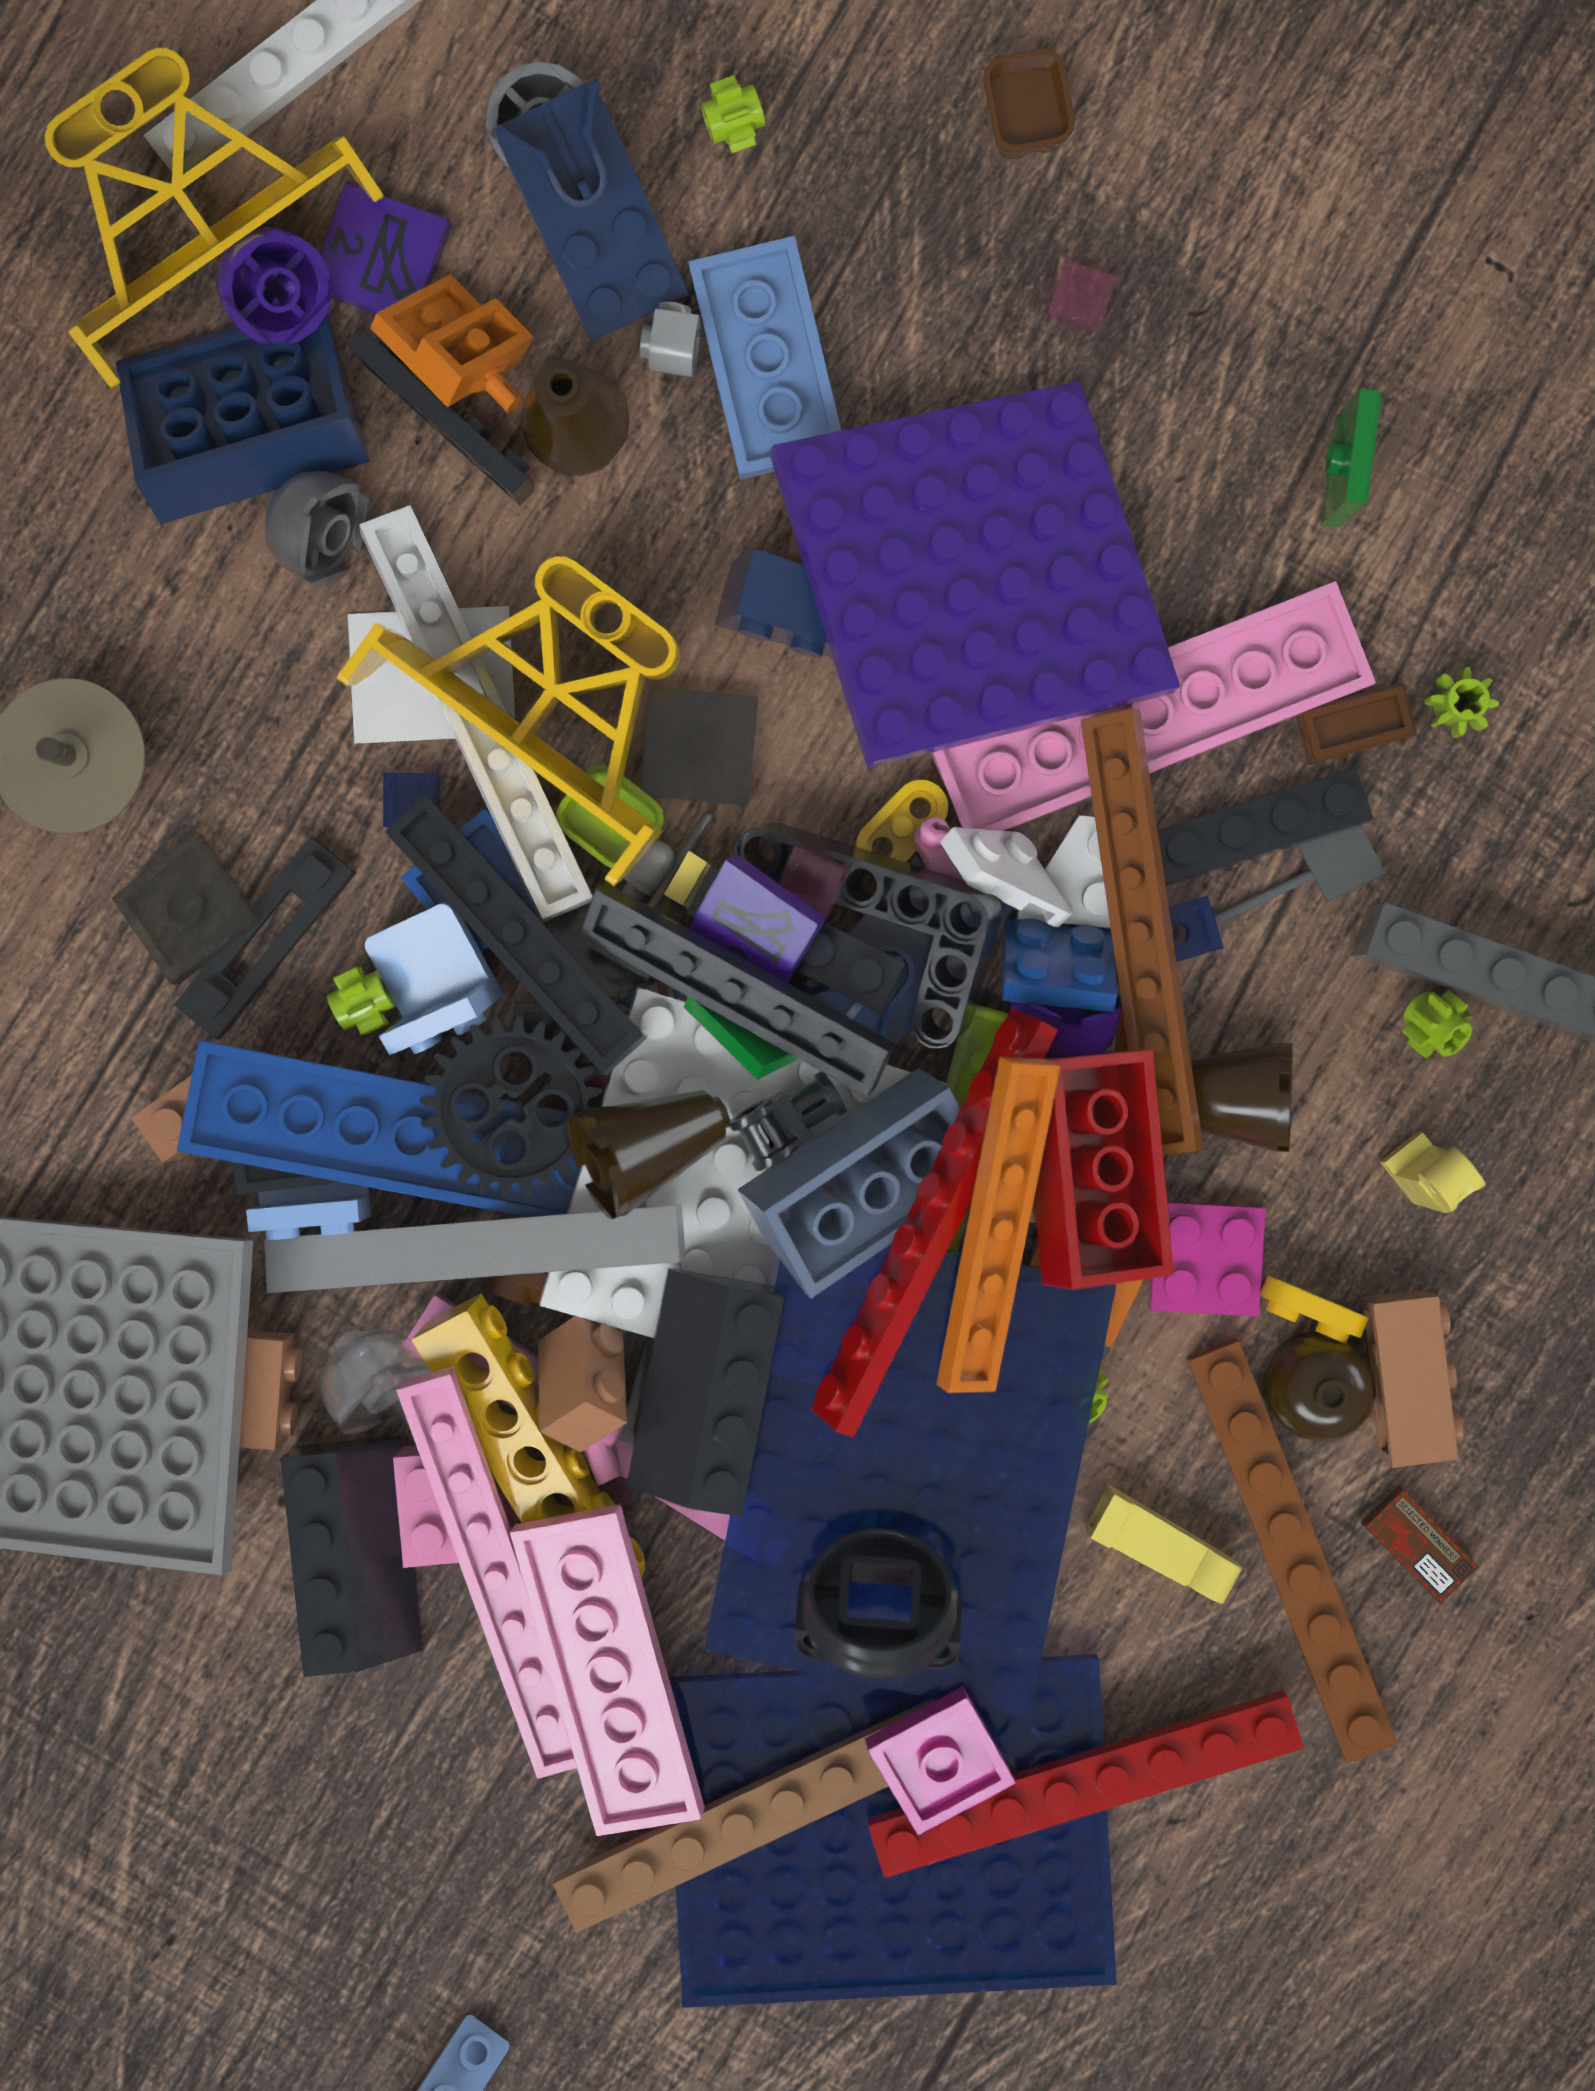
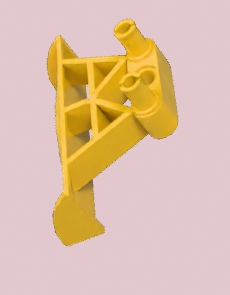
[45,48,384,389]
[337,556,680,886]

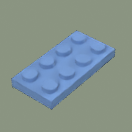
[688,236,841,480]

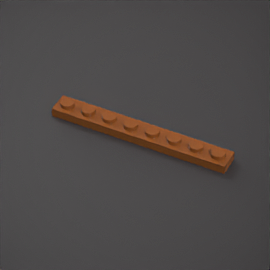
[1081,708,1204,1155]
[1186,1338,1398,1764]

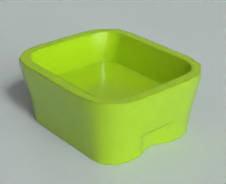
[556,764,664,868]

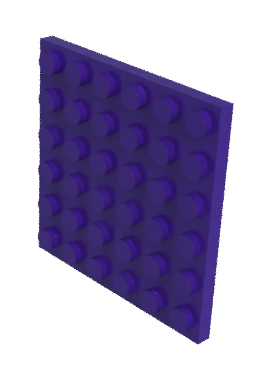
[769,381,1180,769]

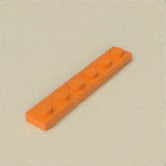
[937,1057,1060,1393]

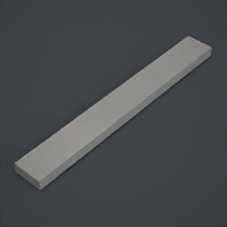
[264,1205,686,1293]

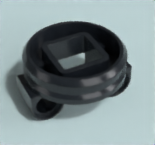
[794,1528,962,1679]

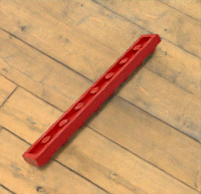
[811,1008,1058,1437]
[868,1690,1304,1878]

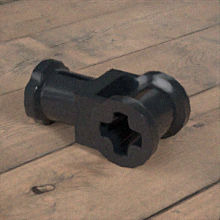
[730,1071,847,1171]

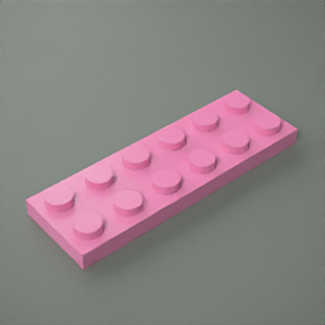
[510,1504,705,1836]

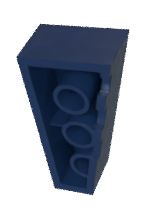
[714,548,833,658]

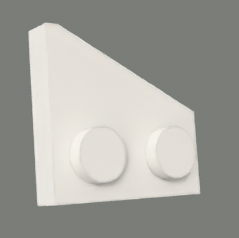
[1016,815,1111,929]
[940,827,1073,927]

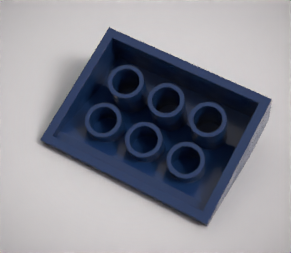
[116,313,370,524]

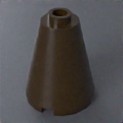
[521,359,630,476]
[1191,1043,1293,1152]
[567,1090,730,1219]

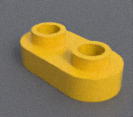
[855,780,948,872]
[1259,1275,1369,1343]

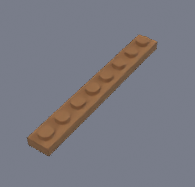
[553,1691,949,1933]

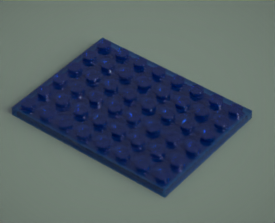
[704,1244,1116,1718]
[669,1654,1117,2008]

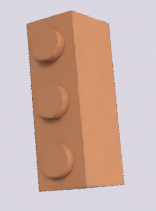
[1360,1290,1463,1468]

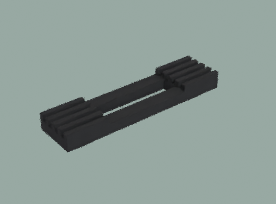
[174,837,357,1039]

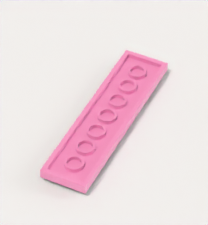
[931,581,1376,831]

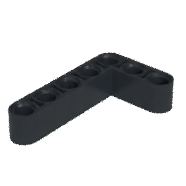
[734,822,1002,1049]

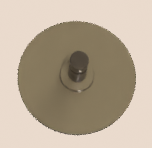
[0,678,146,834]

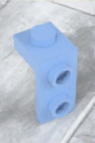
[417,2015,510,2091]

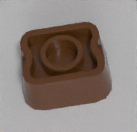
[984,49,1075,160]

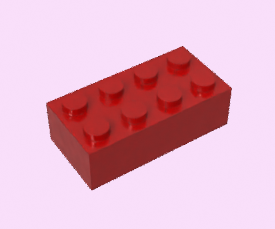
[1034,1049,1174,1290]

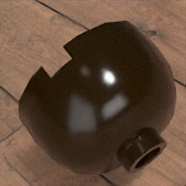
[1263,1332,1377,1442]

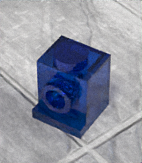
[1169,895,1224,962]

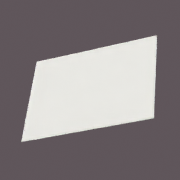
[348,606,515,744]

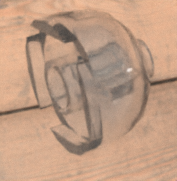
[320,1329,431,1434]

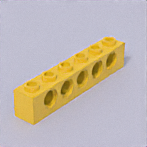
[411,1293,646,1578]

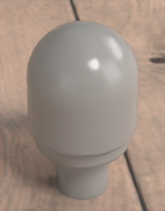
[622,840,676,901]

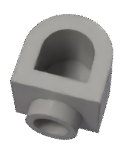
[640,302,703,377]

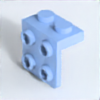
[365,901,504,1055]
[246,1182,371,1240]

